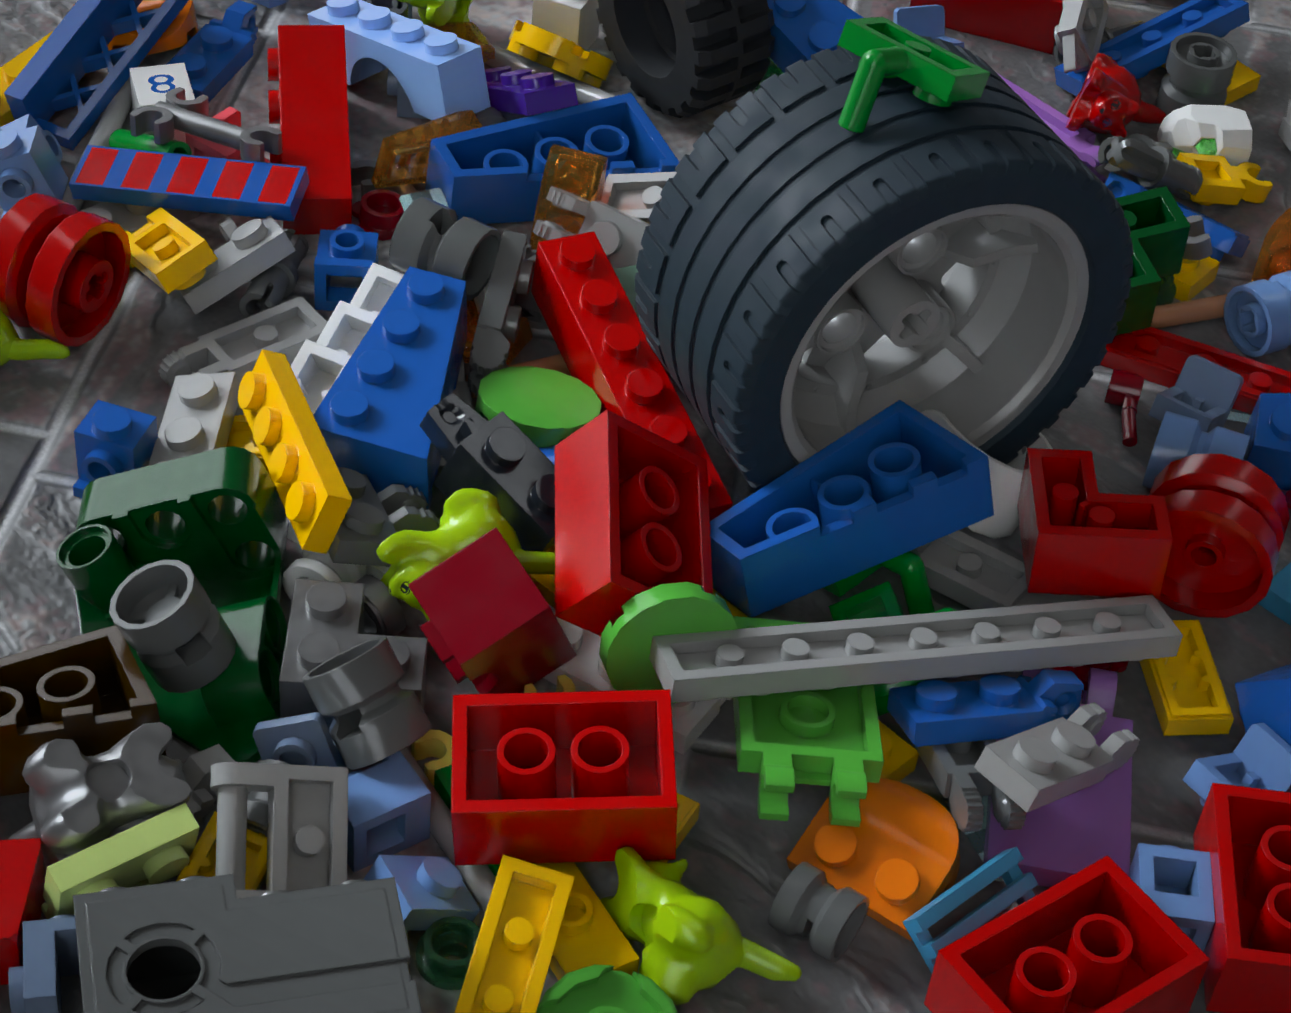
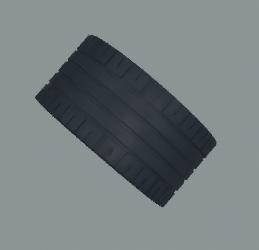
[635,36,1133,492]

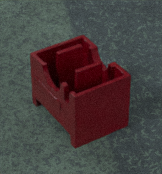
[408,527,577,694]

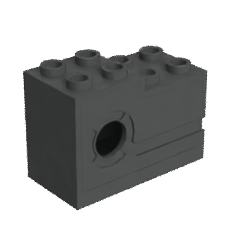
[73,874,422,1013]

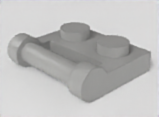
[210,762,348,899]

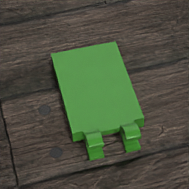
[733,616,884,827]

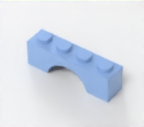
[307,0,491,127]

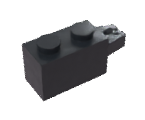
[419,393,555,552]

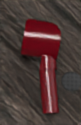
[1104,369,1144,447]

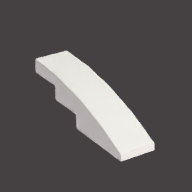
[291,263,404,414]

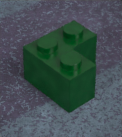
[1115,186,1191,336]

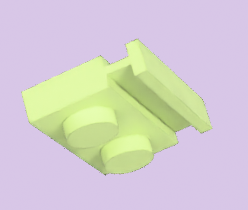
[41,802,200,919]

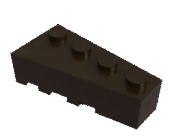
[0,625,167,796]

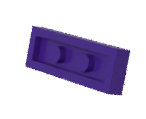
[485,66,578,116]

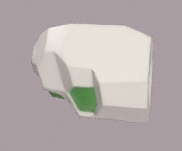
[1157,104,1253,166]

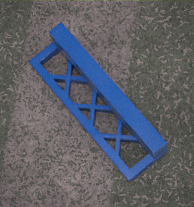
[4,0,189,150]

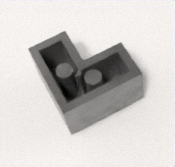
[279,579,427,745]

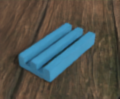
[903,847,1038,973]

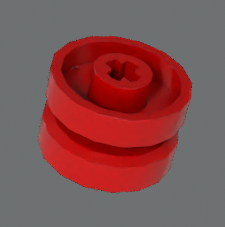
[0,193,131,347]
[1149,454,1290,618]

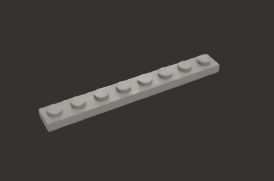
[649,595,1183,703]

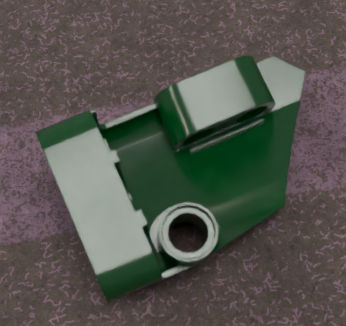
[56,446,289,763]

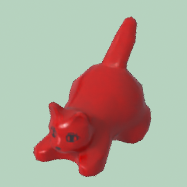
[1065,53,1167,138]

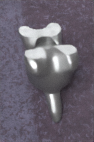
[9,722,192,855]

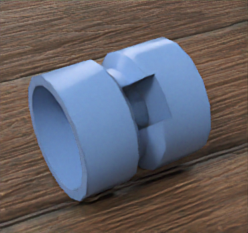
[1224,270,1291,358]
[1142,411,1250,488]

